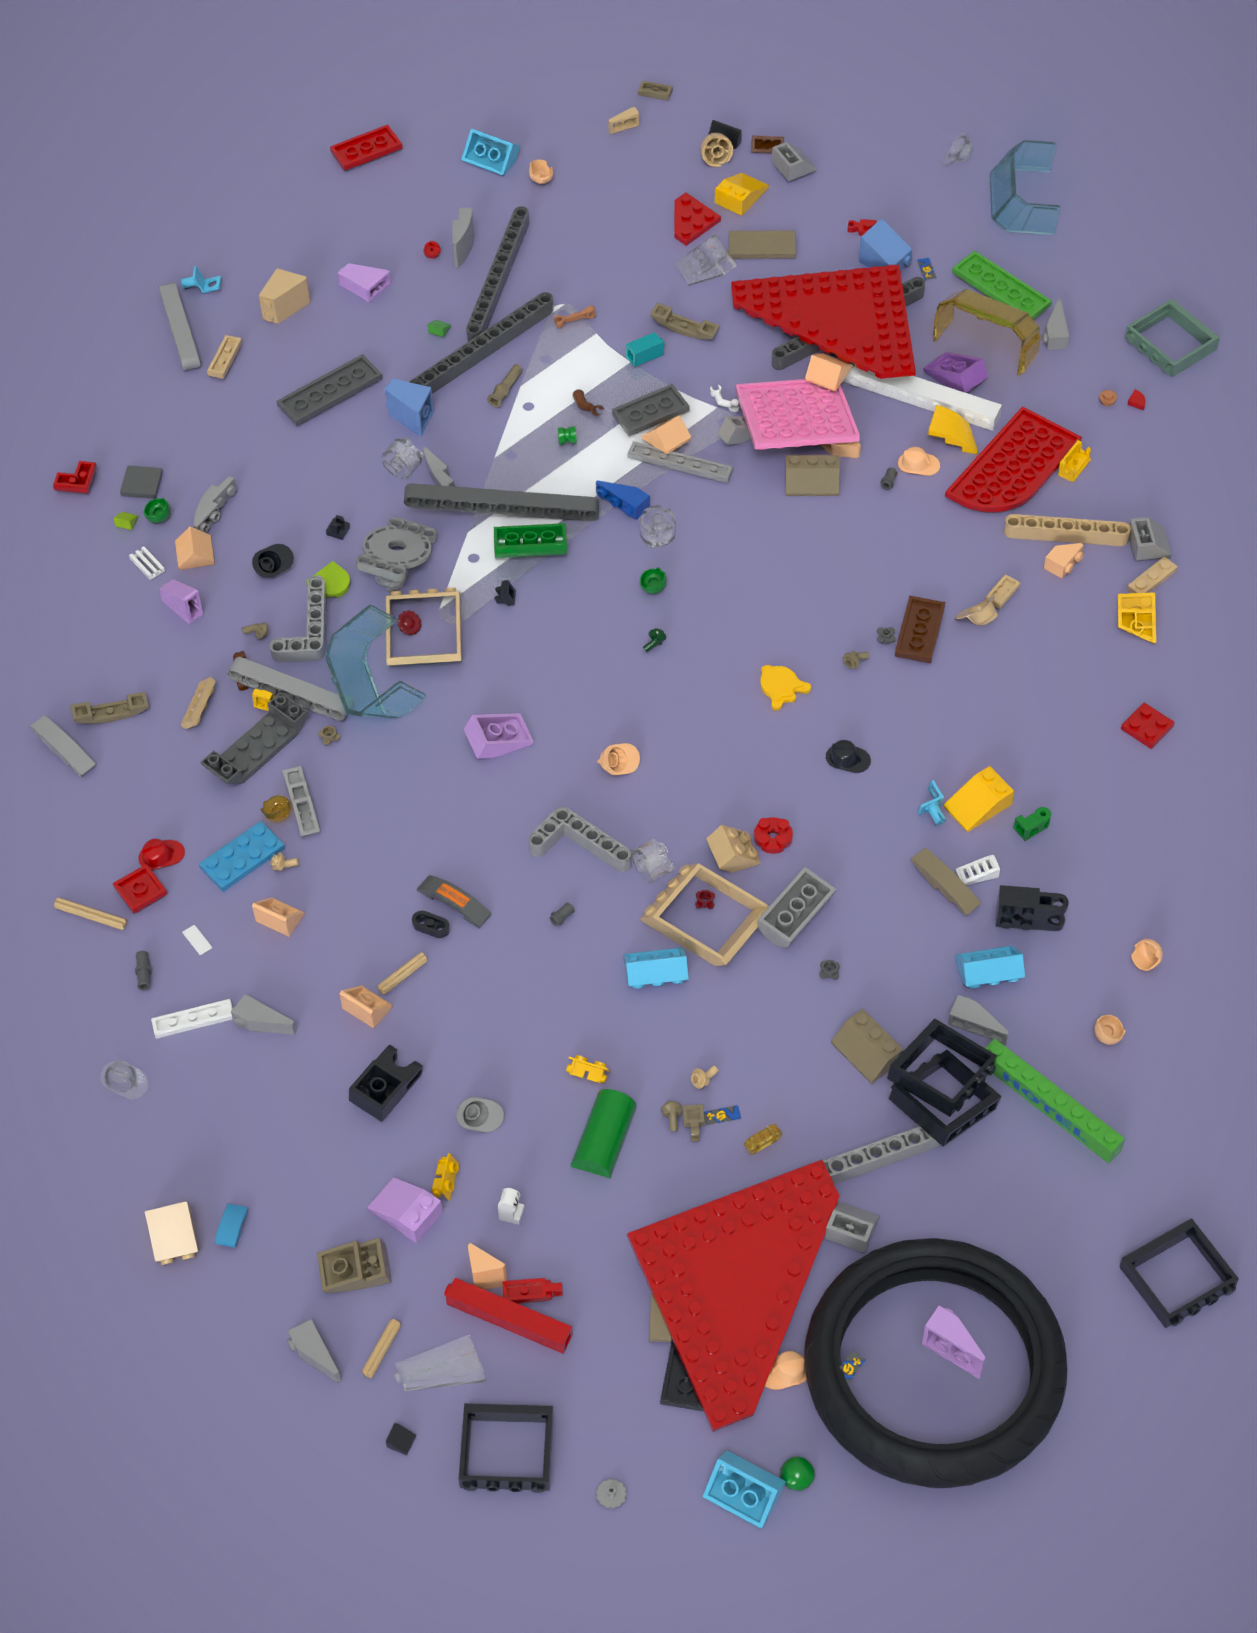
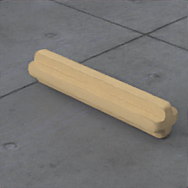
[377,952,427,995]
[362,1319,401,1378]

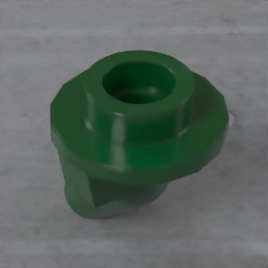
[643,628,667,652]

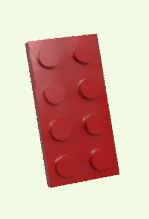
[330,124,403,171]

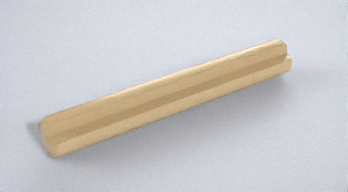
[54,897,127,930]

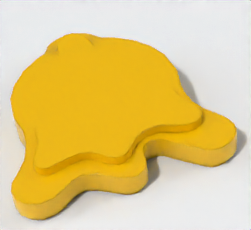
[760,665,811,711]

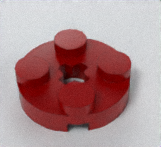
[754,817,793,854]

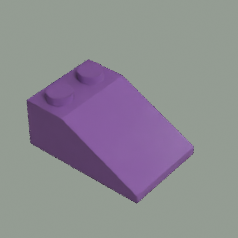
[923,352,988,393]

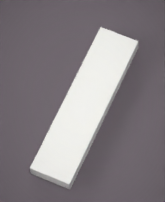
[151,999,233,1039]

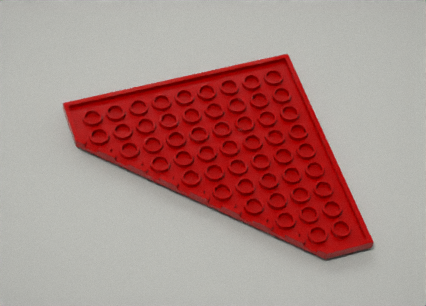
[731,265,916,379]
[627,1159,840,1432]

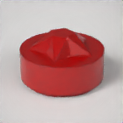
[423,241,441,259]

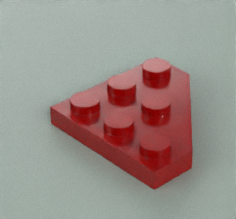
[674,192,721,246]

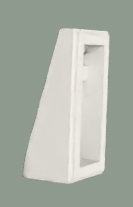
[955,855,1000,886]

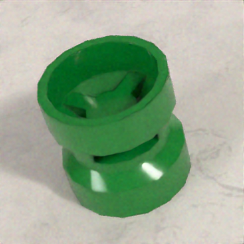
[558,426,577,445]

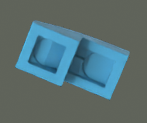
[215,1204,248,1248]

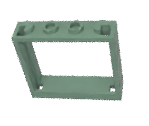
[1125,299,1220,377]

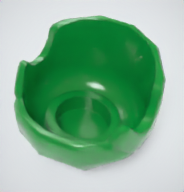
[143,497,171,523]
[640,567,667,594]
[779,1456,815,1491]

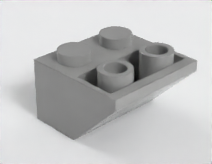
[772,142,817,181]
[1129,517,1172,561]
[825,1202,880,1253]

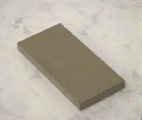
[729,230,796,259]

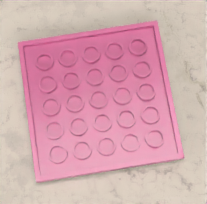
[735,379,860,450]

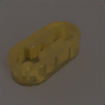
[744,1124,782,1154]

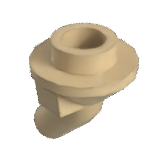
[270,852,299,871]
[691,1065,719,1089]

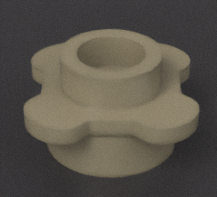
[318,725,340,745]

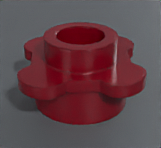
[695,890,715,909]

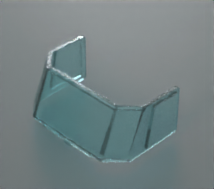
[990,140,1061,235]
[325,605,426,719]

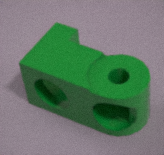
[1013,807,1052,841]

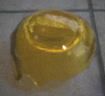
[261,795,291,822]

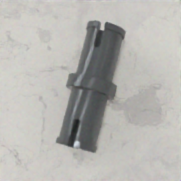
[135,951,151,991]

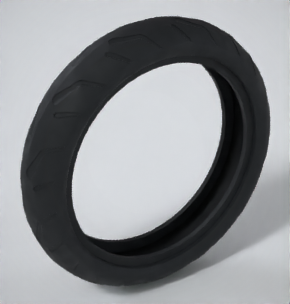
[804,1238,1067,1488]

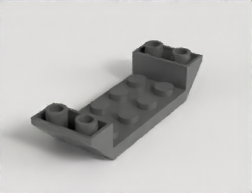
[200,692,308,784]

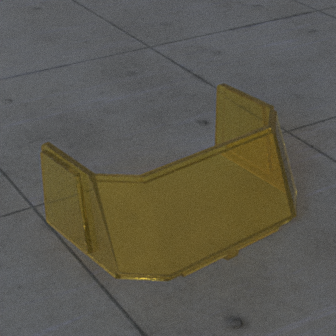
[933,289,1041,376]

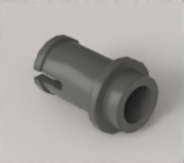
[880,468,898,490]
[549,902,575,926]

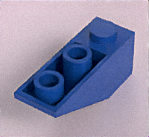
[596,480,650,520]

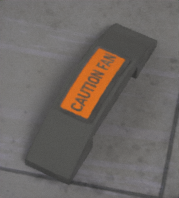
[417,875,491,929]

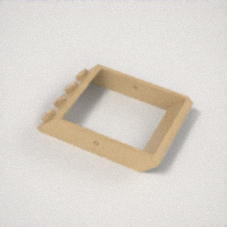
[386,587,462,665]
[640,863,769,966]

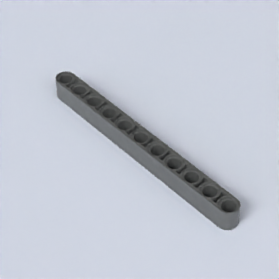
[466,206,529,342]
[772,277,925,370]
[410,292,554,394]
[404,483,599,521]

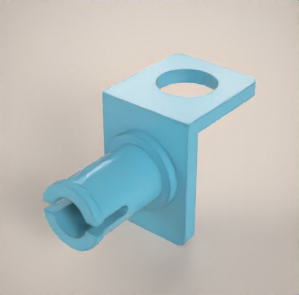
[181,266,221,293]
[918,780,947,826]

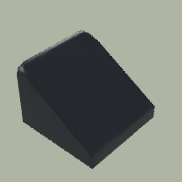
[386,1423,416,1455]

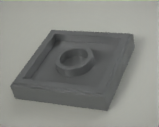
[120,466,163,499]

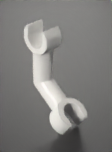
[710,385,740,412]

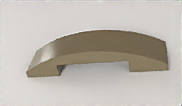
[650,303,720,339]
[70,692,149,724]

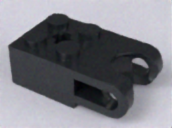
[995,885,1069,931]
[349,1045,423,1122]

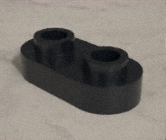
[412,911,450,938]

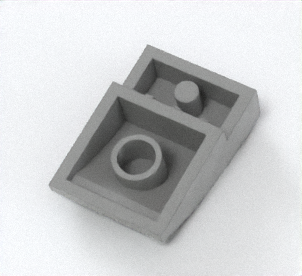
[452,208,474,268]

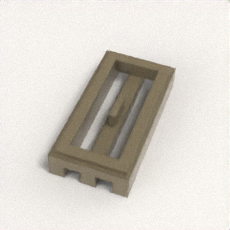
[638,81,673,101]

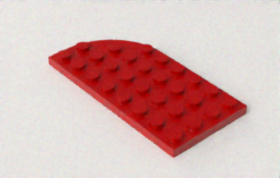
[945,406,1082,512]

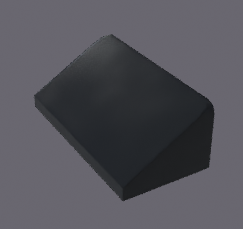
[708,120,742,149]

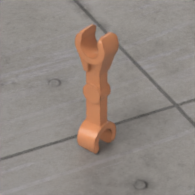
[554,306,596,328]

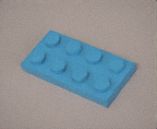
[199,821,285,892]

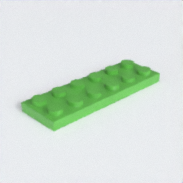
[952,251,1052,323]

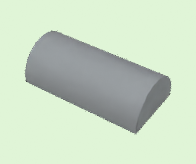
[757,867,836,948]

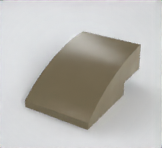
[317,1237,391,1293]

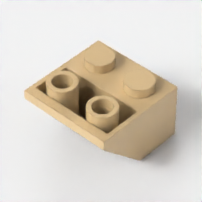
[706,825,761,873]

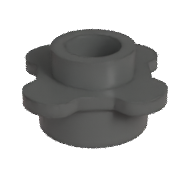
[877,627,896,645]
[819,960,840,980]

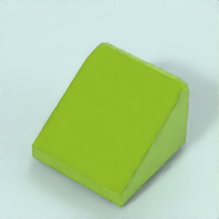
[113,512,138,530]

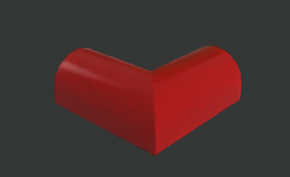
[53,461,97,494]

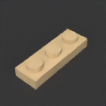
[207,335,242,379]
[1127,556,1178,593]
[180,677,216,729]

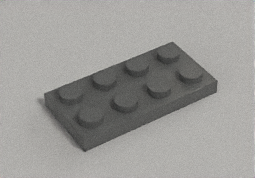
[612,384,690,436]

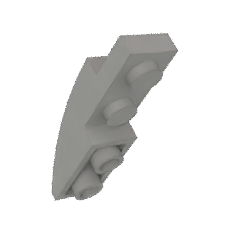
[194,476,237,533]

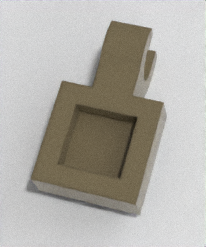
[682,1104,705,1142]

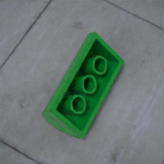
[494,523,567,559]
[571,1089,637,1178]

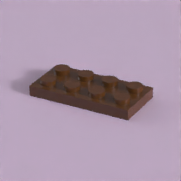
[895,595,946,663]

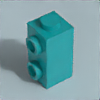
[625,332,665,367]

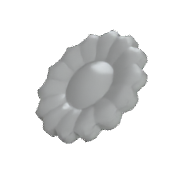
[596,1479,627,1509]

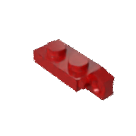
[502,1278,563,1304]

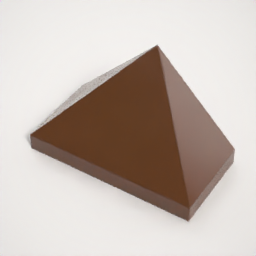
[751,135,784,153]

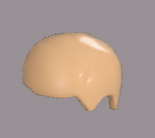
[529,159,553,184]
[1131,938,1163,971]
[1094,1014,1126,1045]

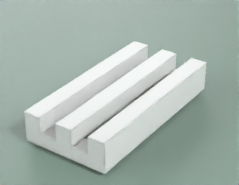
[129,546,165,580]

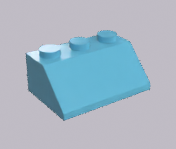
[461,129,521,176]
[955,945,1025,988]
[623,947,689,988]
[702,1450,786,1529]

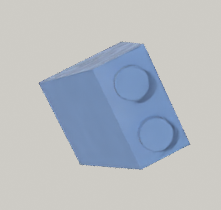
[859,219,912,272]
[385,378,434,436]

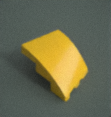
[928,405,978,455]
[1118,593,1156,644]

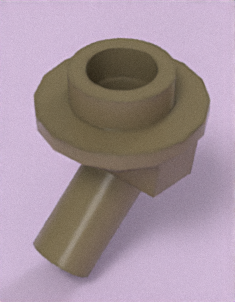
[242,622,269,639]
[843,651,869,669]
[661,1101,681,1131]

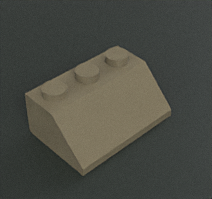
[785,455,840,496]
[831,1008,904,1084]

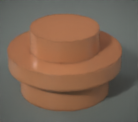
[1099,390,1117,406]

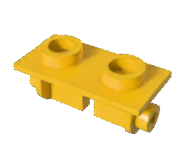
[566,1055,611,1084]
[431,1153,459,1200]

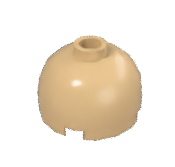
[700,133,733,167]

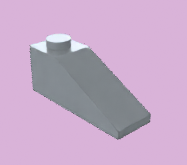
[1042,300,1069,350]
[718,416,751,445]
[231,994,296,1035]
[948,995,1009,1045]
[287,1319,341,1383]

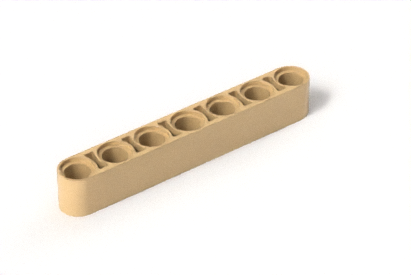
[1004,514,1131,546]

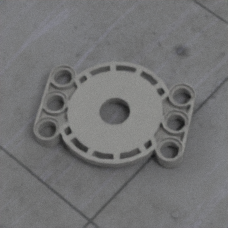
[356,517,437,582]

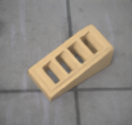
[608,107,639,134]

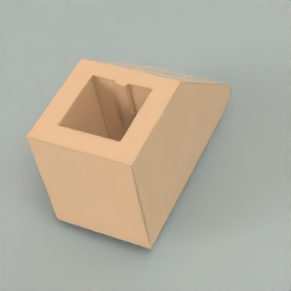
[821,441,861,458]
[1044,543,1084,578]

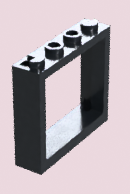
[887,1018,997,1117]
[888,1050,1002,1147]
[1120,1218,1239,1329]
[459,1403,554,1493]

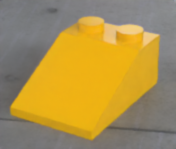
[715,173,769,216]
[943,766,1015,832]

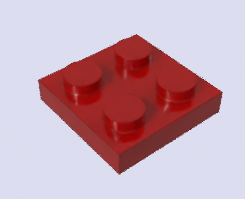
[1121,702,1175,749]
[113,864,167,914]

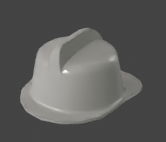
[456,1097,504,1132]

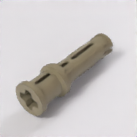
[487,364,523,407]

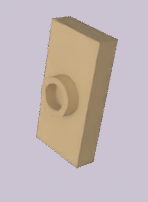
[985,574,1021,609]

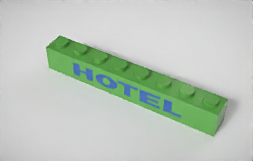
[985,1039,1125,1164]

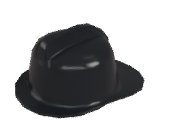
[252,544,294,578]
[826,740,871,773]

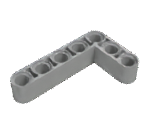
[269,575,326,662]
[528,807,631,872]

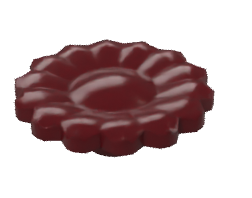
[397,610,422,636]

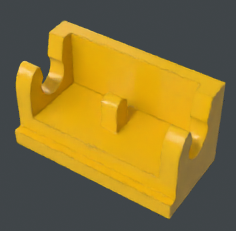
[1058,440,1091,482]

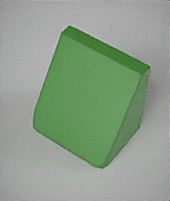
[428,320,451,338]

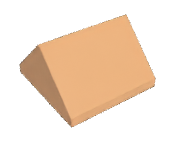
[805,353,853,392]
[642,415,691,454]
[175,526,215,570]
[252,897,305,937]
[340,985,393,1029]
[468,1243,507,1290]

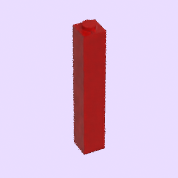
[444,1278,573,1354]

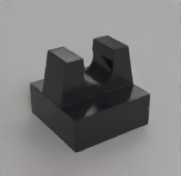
[326,515,350,540]
[494,580,516,606]

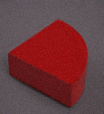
[1127,389,1146,410]

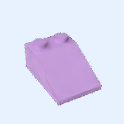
[464,713,534,759]
[367,1177,443,1243]
[922,1306,985,1379]

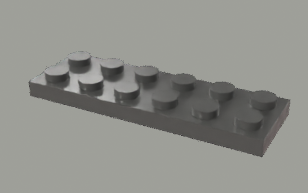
[277,354,383,426]

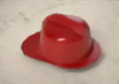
[138,839,185,870]

